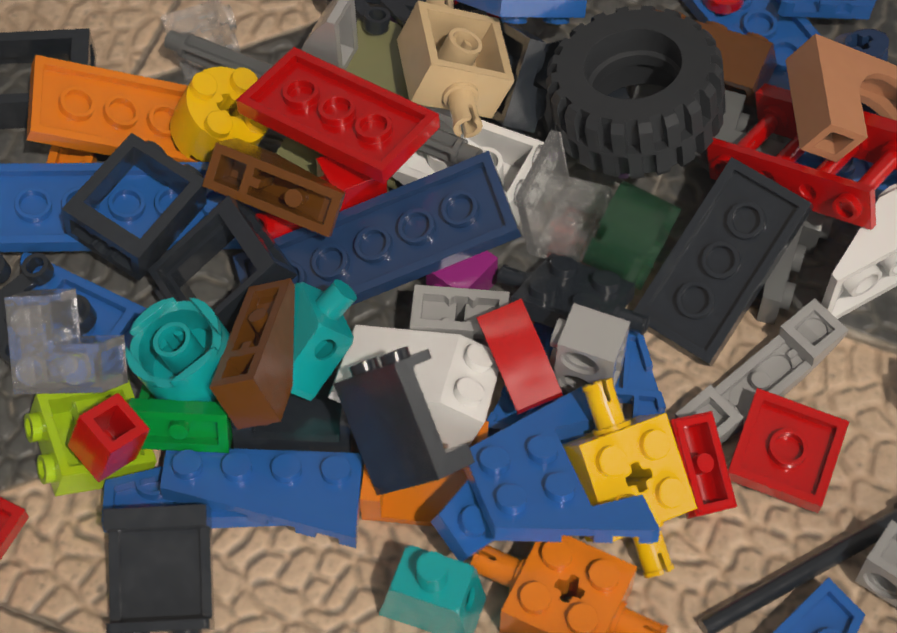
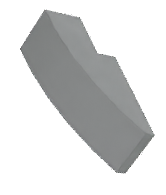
[301,0,358,70]

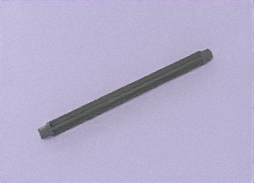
[164,30,483,164]

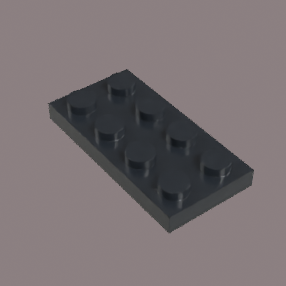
[634,157,813,366]

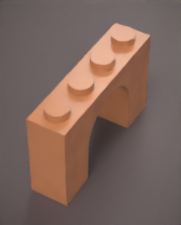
[786,34,897,162]

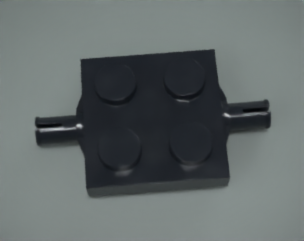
[497,253,650,335]

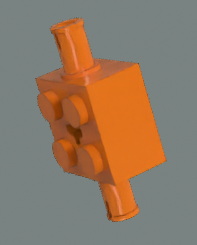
[470,536,669,633]

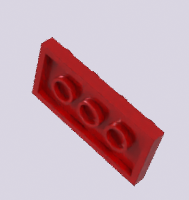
[236,47,440,184]

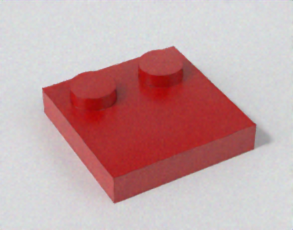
[728,388,850,513]

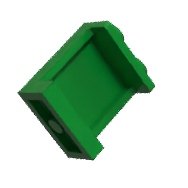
[129,384,233,453]

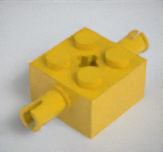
[562,377,697,578]

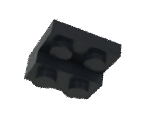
[483,17,548,135]

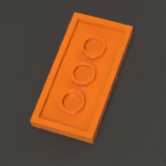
[26,55,201,162]

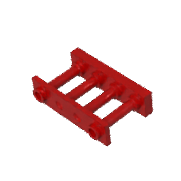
[707,83,897,230]

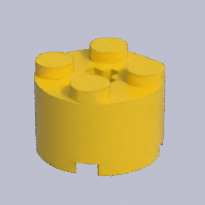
[170,67,269,162]

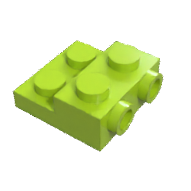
[24,380,157,497]

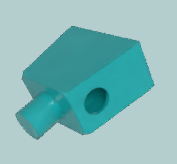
[291,279,357,401]
[379,545,486,633]

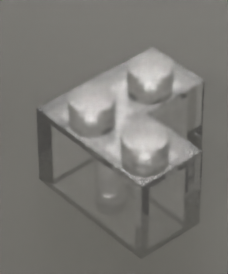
[4,288,128,394]

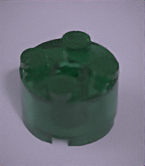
[582,181,681,291]

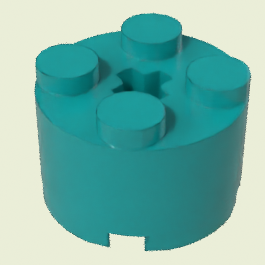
[126,297,230,402]

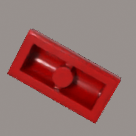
[669,411,737,519]

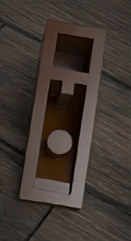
[202,138,346,237]
[210,278,295,429]

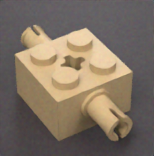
[397,0,514,138]

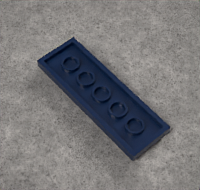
[233,151,522,306]

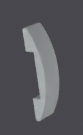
[675,298,848,443]

